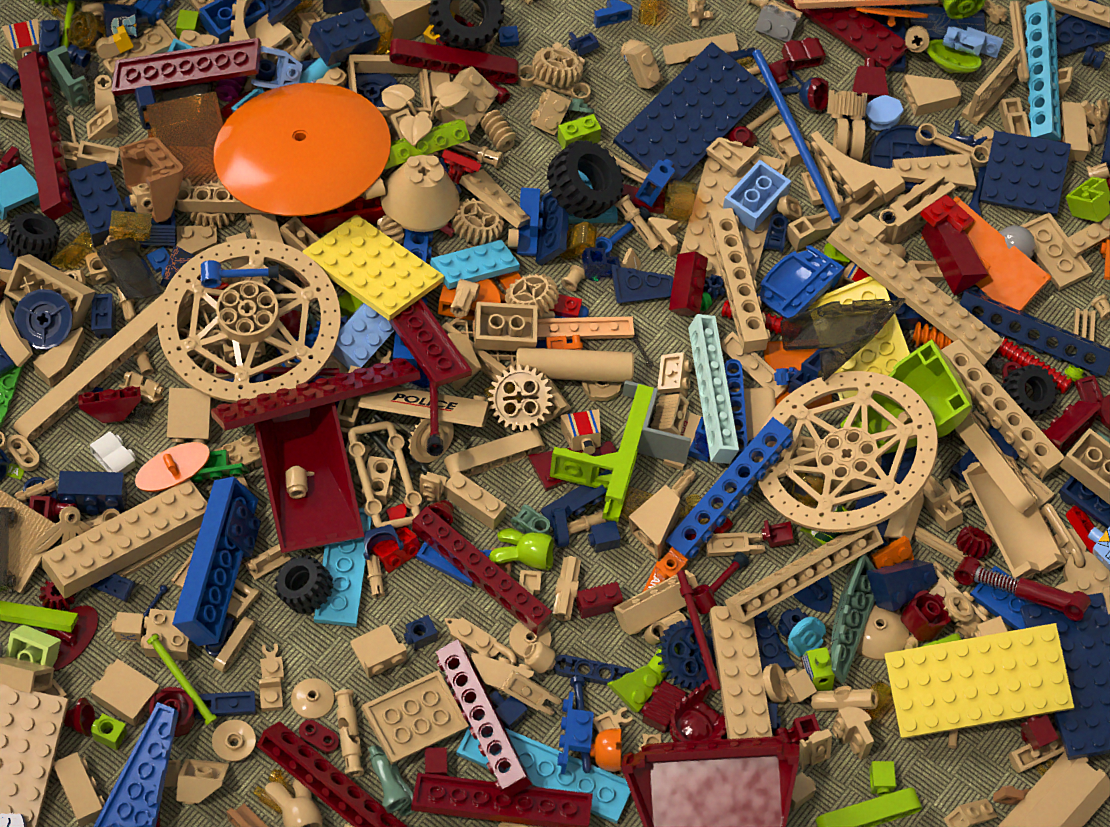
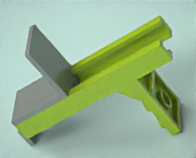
[549,380,691,522]

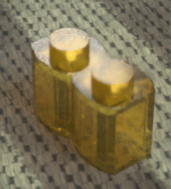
[559,222,597,260]

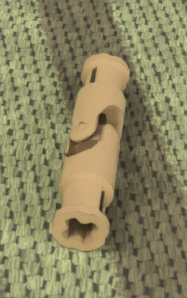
[335,689,364,778]

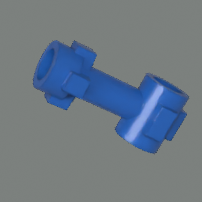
[774,367,799,385]

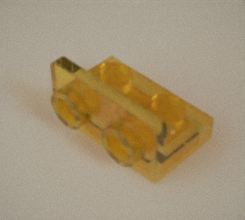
[109,210,152,241]

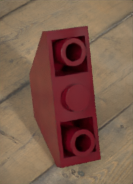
[78,386,141,423]

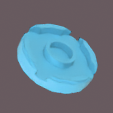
[788,617,826,657]

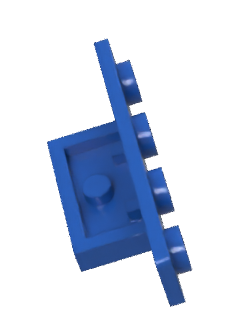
[517,188,543,256]
[557,692,594,775]

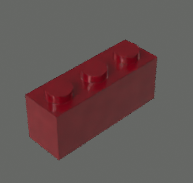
[669,251,708,316]

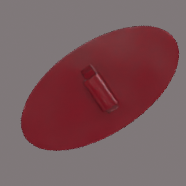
[46,605,98,672]

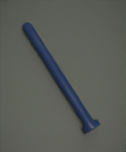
[570,676,592,773]

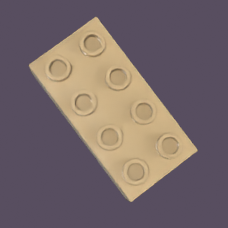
[4,254,96,330]

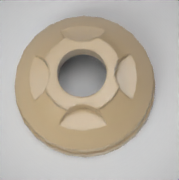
[762,663,788,703]

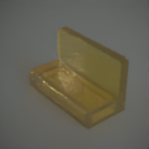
[51,231,92,270]

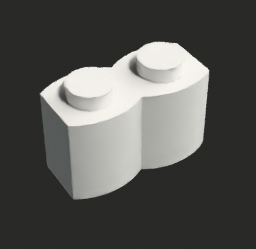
[90,432,136,474]

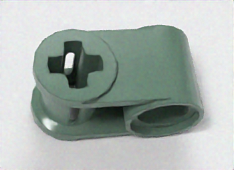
[510,504,550,535]

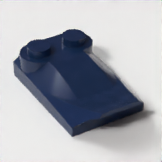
[1058,476,1110,528]

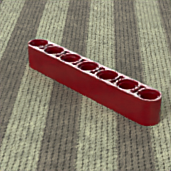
[389,38,519,84]

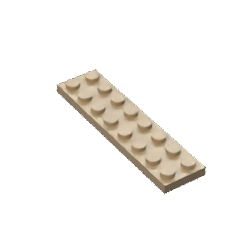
[709,606,772,739]

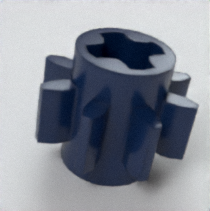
[703,274,725,300]

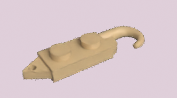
[445,617,517,666]

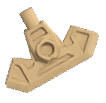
[1081,98,1110,145]

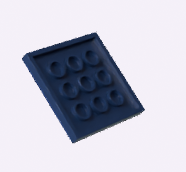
[979,130,1071,217]

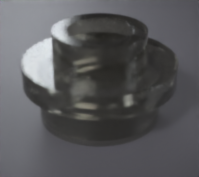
[987,355,1005,374]

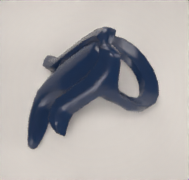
[948,120,987,147]

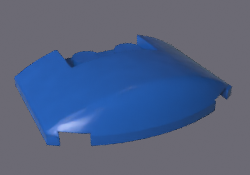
[757,245,845,322]

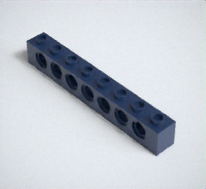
[959,289,1110,377]

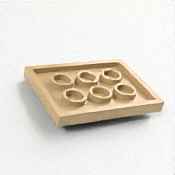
[361,670,469,765]

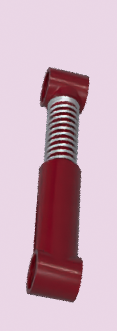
[954,556,1091,621]

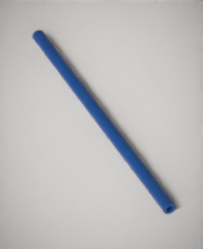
[752,49,842,223]

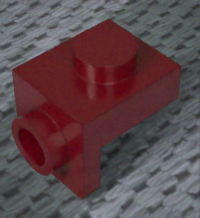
[761,520,795,548]

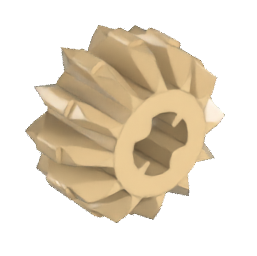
[377,215,404,245]

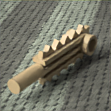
[982,0,1007,24]

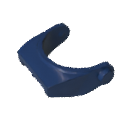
[363,524,404,560]

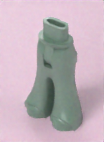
[368,745,415,816]

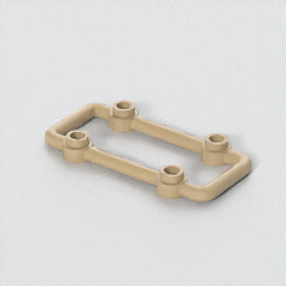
[347,421,422,528]

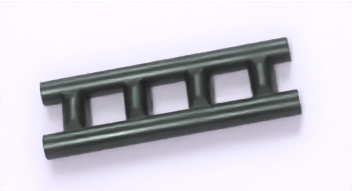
[358,412,431,481]

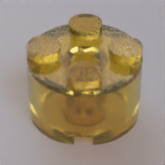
[664,180,696,222]

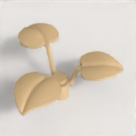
[381,82,469,146]

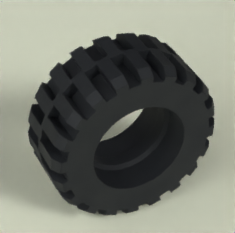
[428,0,505,51]
[547,140,624,219]

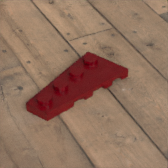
[528,441,617,492]

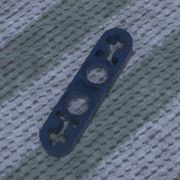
[553,655,634,686]

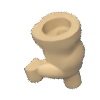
[687,0,713,28]

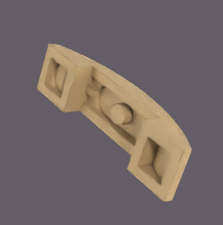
[0,297,33,367]

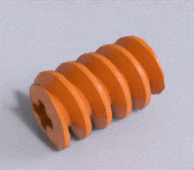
[911,322,954,350]

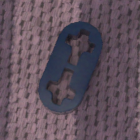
[551,508,569,548]

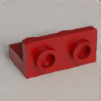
[371,526,421,573]

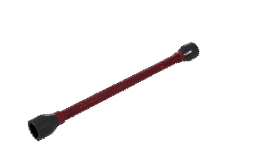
[427,381,444,456]

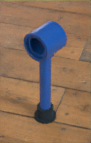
[590,206,651,264]
[200,260,279,288]

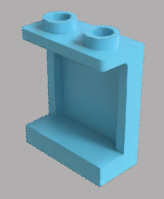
[0,164,40,220]

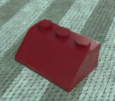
[1041,400,1101,453]

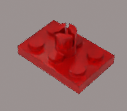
[441,148,481,184]

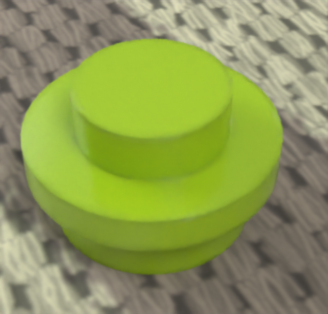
[1064,365,1084,381]

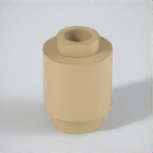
[285,466,308,499]

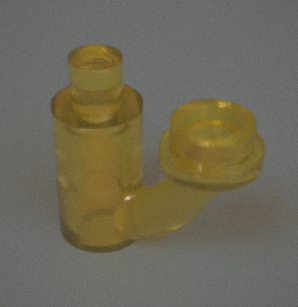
[253,769,289,814]

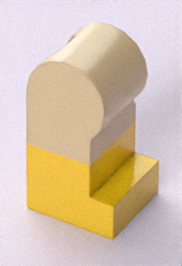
[95,25,134,59]

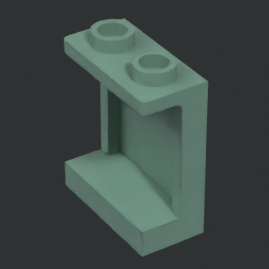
[47,45,90,108]

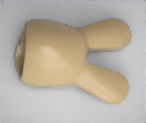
[265,778,323,827]

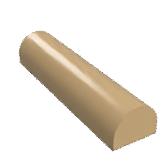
[1009,730,1065,773]

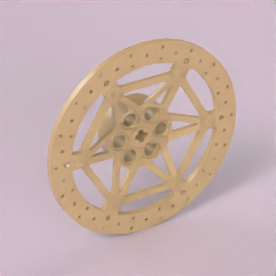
[157,239,341,403]
[754,371,938,532]

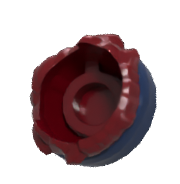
[799,77,829,113]

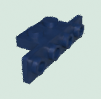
[540,470,612,527]

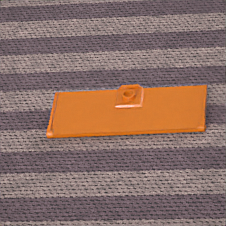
[921,196,1052,311]

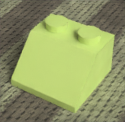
[5,625,61,667]

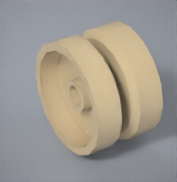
[833,118,865,162]

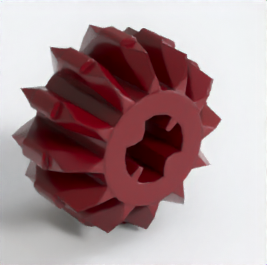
[955,525,993,560]
[39,580,76,611]

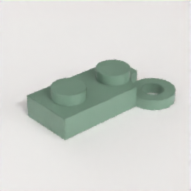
[567,98,594,113]

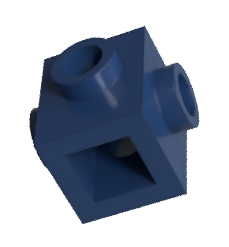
[778,607,808,641]

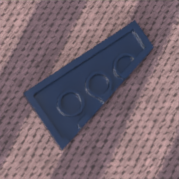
[753,610,795,672]

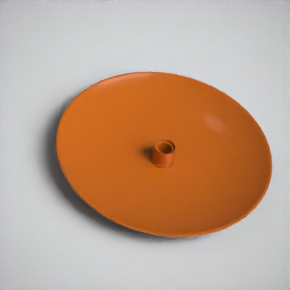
[214,83,391,216]

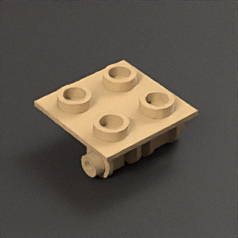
[215,433,262,477]

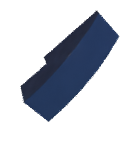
[788,345,841,393]

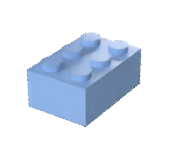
[723,160,791,231]
[332,303,394,370]

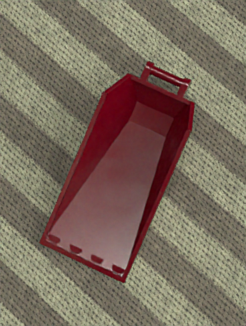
[254,402,365,554]

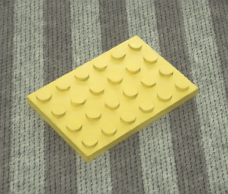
[302,215,444,321]
[808,276,910,400]

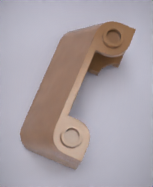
[119,138,184,223]

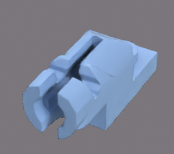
[942,26,1003,58]

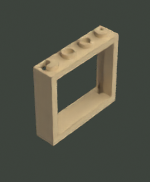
[347,55,432,122]

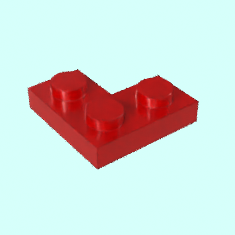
[920,194,975,232]

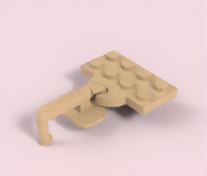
[1040,503,1110,596]

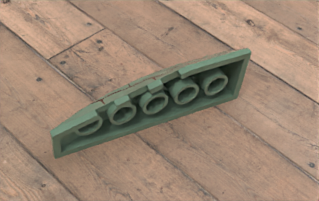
[831,554,875,683]

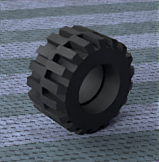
[6,212,60,261]
[1002,364,1058,418]
[274,555,334,614]

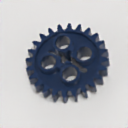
[656,619,717,690]

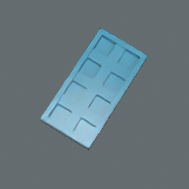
[430,240,520,289]

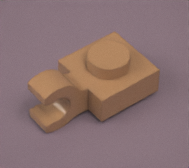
[993,786,1030,806]

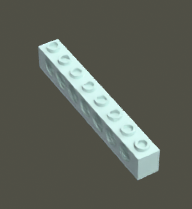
[688,314,739,464]

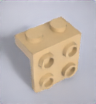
[351,625,407,678]

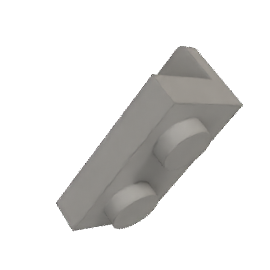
[755,5,800,42]

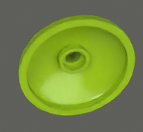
[927,40,982,74]

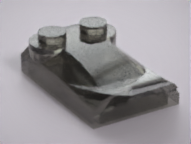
[97,237,162,300]

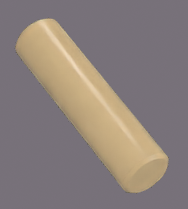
[516,347,634,382]

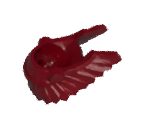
[669,676,726,742]

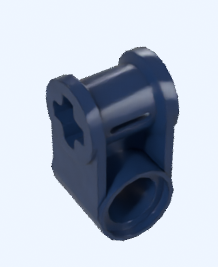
[763,214,788,253]
[205,616,235,657]

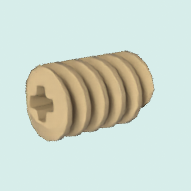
[905,26,929,52]
[479,110,516,152]

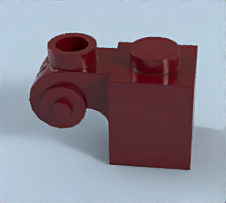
[773,714,821,745]
[1020,715,1059,751]

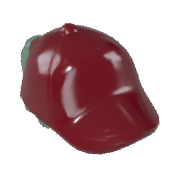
[277,307,316,338]

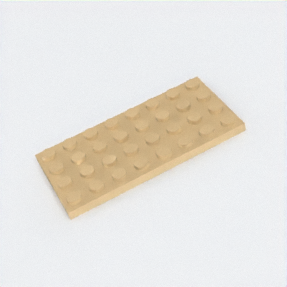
[680,154,786,280]

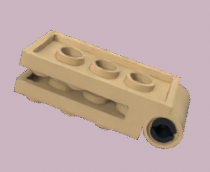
[878,171,956,245]

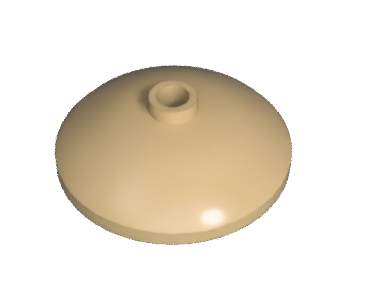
[856,601,909,661]

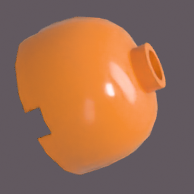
[590,728,622,772]

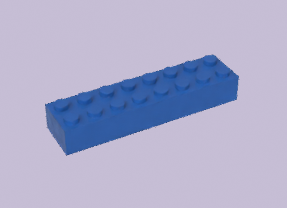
[172,477,259,646]

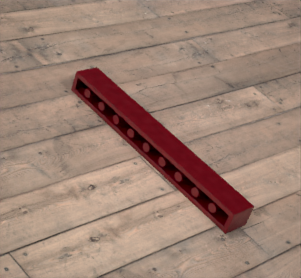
[17,50,73,221]

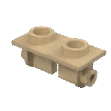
[119,371,164,403]
[244,544,291,580]

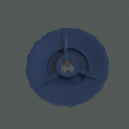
[344,73,398,107]
[14,289,73,350]

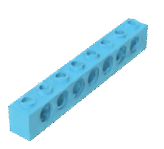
[1025,0,1061,141]

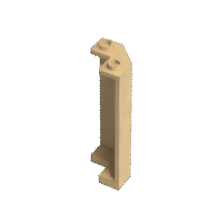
[998,752,1110,827]

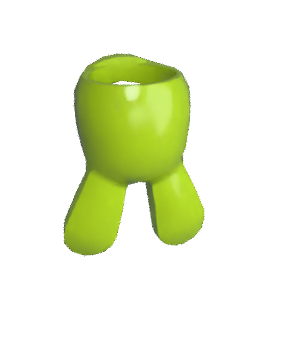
[489,528,554,571]

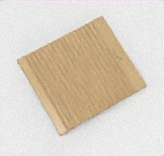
[0,489,55,594]

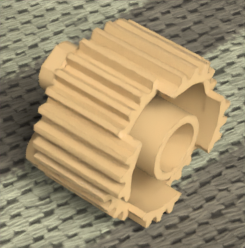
[827,90,868,120]

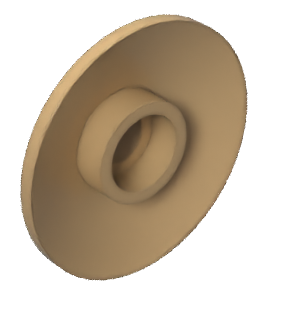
[291,678,334,719]
[212,720,256,762]

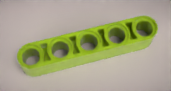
[815,787,923,827]

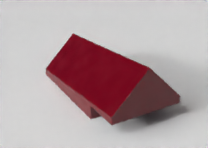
[921,220,989,296]

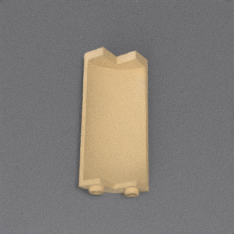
[962,455,1066,579]

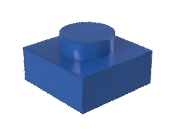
[498,26,519,47]

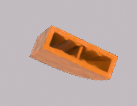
[438,279,501,321]

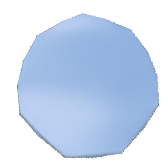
[866,95,903,131]

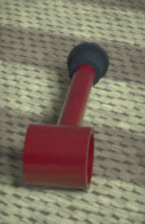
[692,552,749,614]

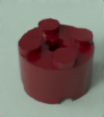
[901,590,951,641]
[149,687,195,737]

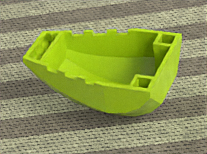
[840,339,972,454]

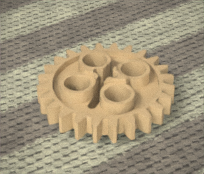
[488,364,555,431]

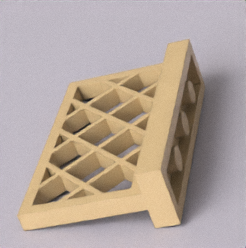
[961,45,1021,126]
[441,317,516,383]

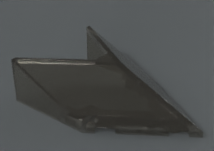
[780,298,905,381]

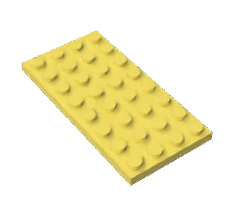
[885,623,1074,739]

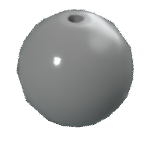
[999,225,1036,259]

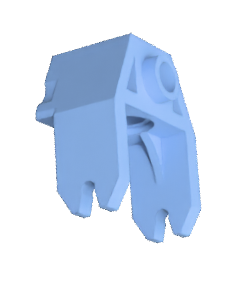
[251,46,303,89]

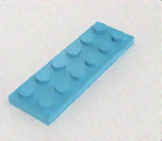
[314,508,372,627]

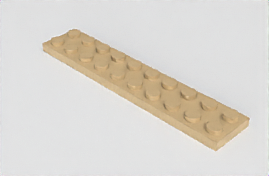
[826,217,1004,365]

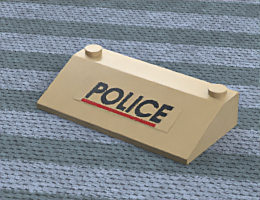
[358,386,490,427]

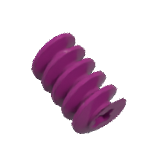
[214,76,247,102]

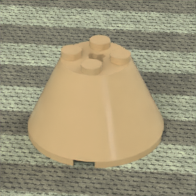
[380,155,459,232]

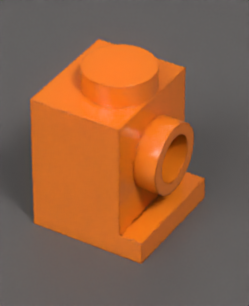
[654,547,688,582]

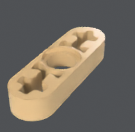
[213,616,256,673]

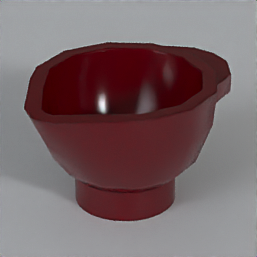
[760,57,791,85]
[724,126,758,148]
[428,500,454,525]
[64,697,95,737]

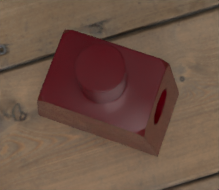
[851,58,888,102]

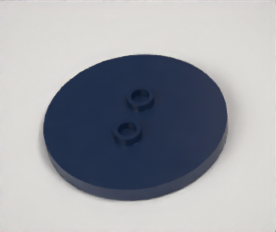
[869,125,946,192]

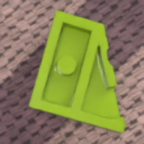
[607,665,662,712]

